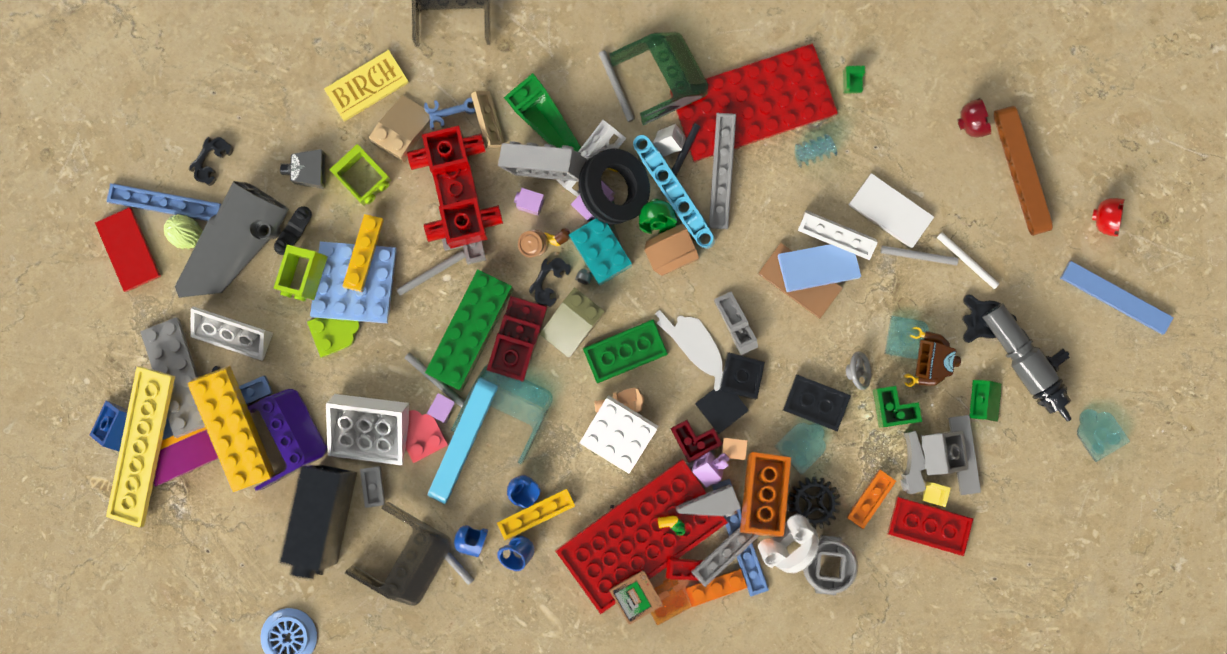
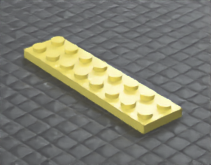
[106,366,175,528]

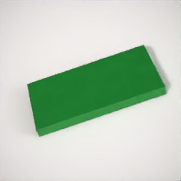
[583,319,668,384]

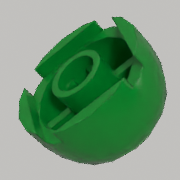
[639,199,677,234]

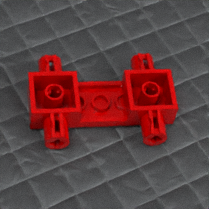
[407,125,503,249]

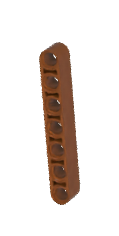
[993,105,1053,236]

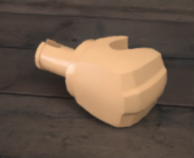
[594,388,644,413]

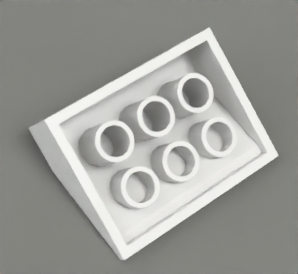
[326,394,409,465]

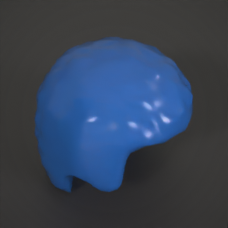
[507,475,541,508]

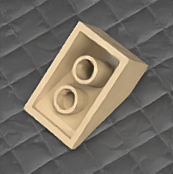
[369,95,430,163]

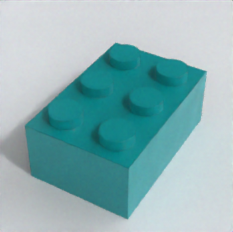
[569,218,632,286]

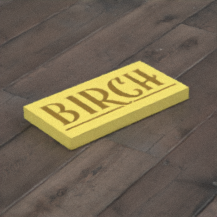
[324,50,409,122]

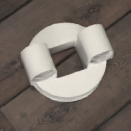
[758,515,819,573]

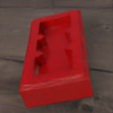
[666,558,703,581]

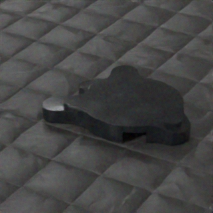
[962,294,1017,343]

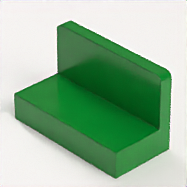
[969,380,1002,422]

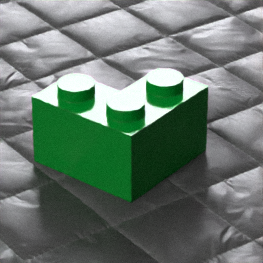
[873,386,922,428]

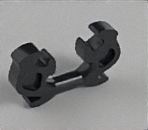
[189,137,233,186]
[529,258,571,307]

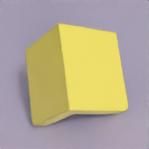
[921,482,951,507]

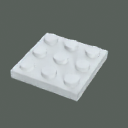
[580,395,658,473]

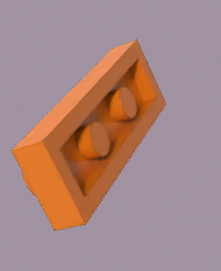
[846,470,896,529]
[685,569,747,607]

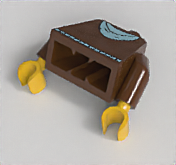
[904,327,961,387]

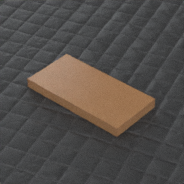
[758,243,842,319]

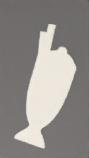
[655,310,723,391]

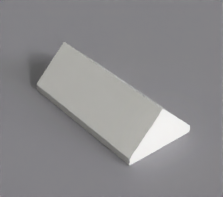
[191,307,273,361]

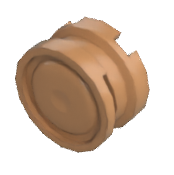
[518,230,548,258]

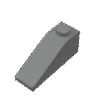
[675,484,741,517]

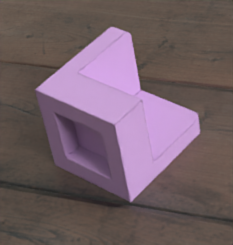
[427,393,455,423]

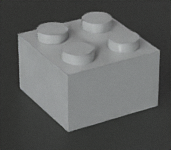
[922,430,969,475]

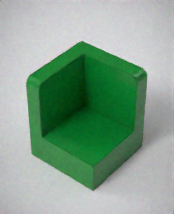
[843,66,865,93]

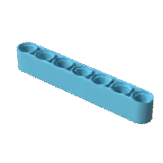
[427,377,498,504]

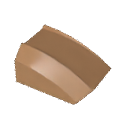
[644,224,699,276]

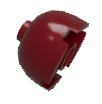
[957,98,992,138]

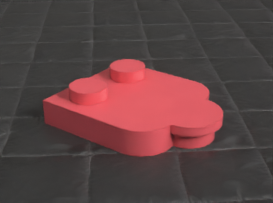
[405,410,449,463]

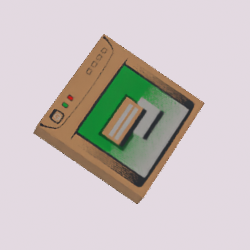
[609,570,663,625]

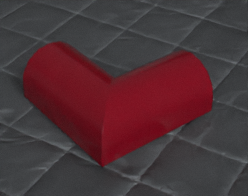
[670,420,723,463]

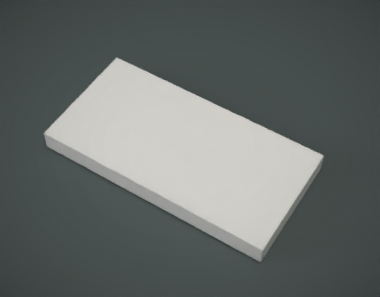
[849,173,934,249]

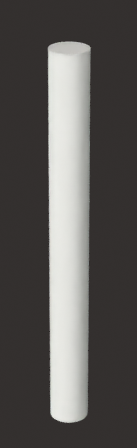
[937,232,1000,289]

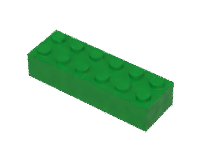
[425,269,514,392]

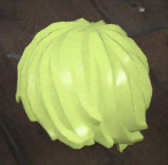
[164,214,203,249]

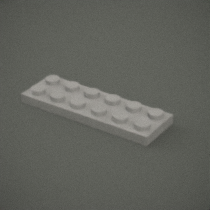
[140,317,205,438]

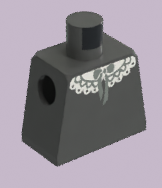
[280,149,326,189]

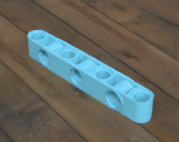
[633,135,715,249]

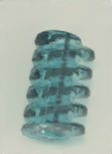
[794,134,838,168]

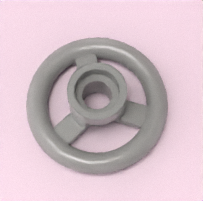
[846,351,871,390]

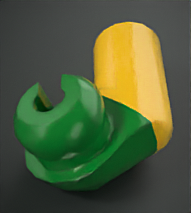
[658,516,686,536]

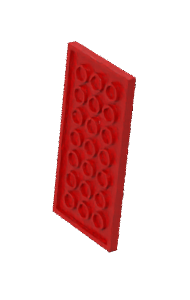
[670,43,838,162]
[555,459,728,615]

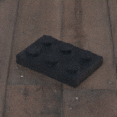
[782,374,851,432]

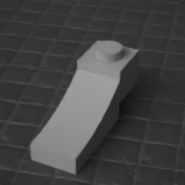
[714,292,758,355]
[900,431,926,494]

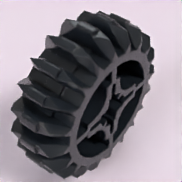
[787,476,841,529]

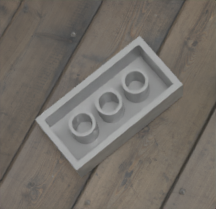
[498,141,587,182]

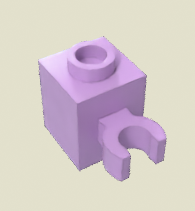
[692,452,730,487]

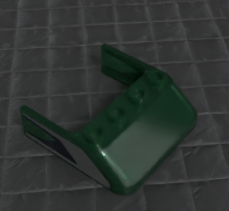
[609,32,708,126]

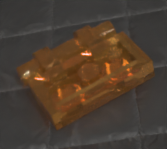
[651,579,692,626]

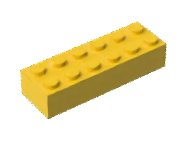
[187,366,275,492]

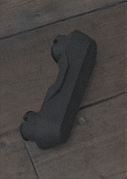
[274,206,312,255]

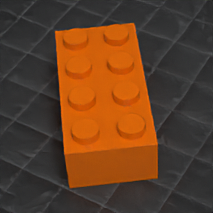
[740,452,791,538]

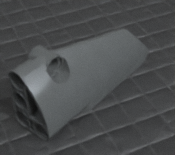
[175,181,289,298]

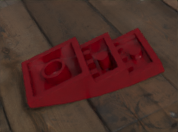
[487,296,548,381]

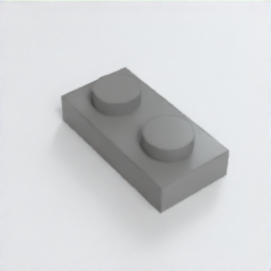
[360,466,386,508]

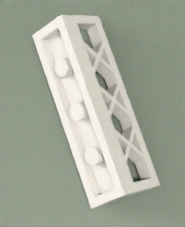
[556,120,626,197]
[798,210,878,260]

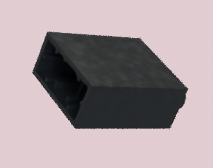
[279,464,357,579]

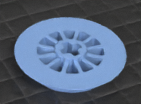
[261,608,317,654]

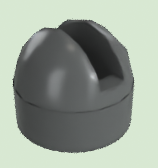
[575,269,592,285]

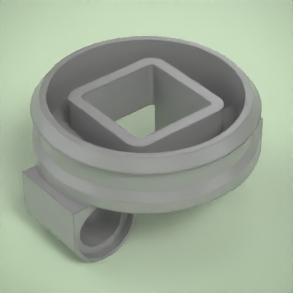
[803,535,858,595]

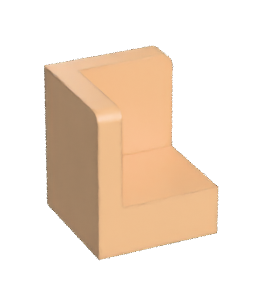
[721,438,747,460]

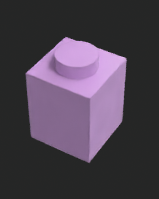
[514,188,545,216]

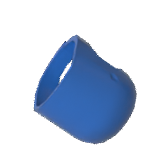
[454,525,488,557]
[497,536,535,571]

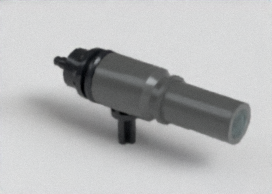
[982,303,1072,422]

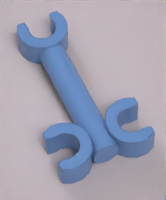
[424,98,476,130]

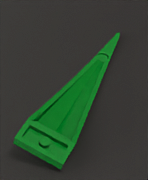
[504,73,614,203]

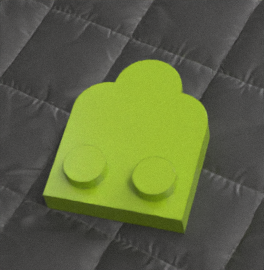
[307,318,359,358]

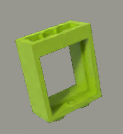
[329,144,392,206]
[273,245,328,302]

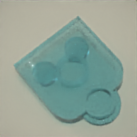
[884,316,929,359]
[1077,409,1130,462]
[774,423,826,474]

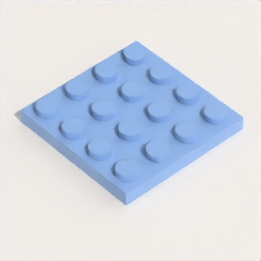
[310,241,397,324]

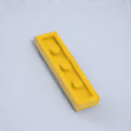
[342,214,384,292]
[497,489,575,540]

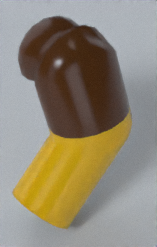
[545,228,570,246]

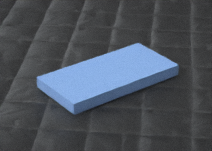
[778,244,862,292]

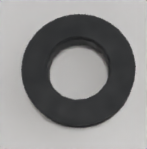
[579,148,650,224]

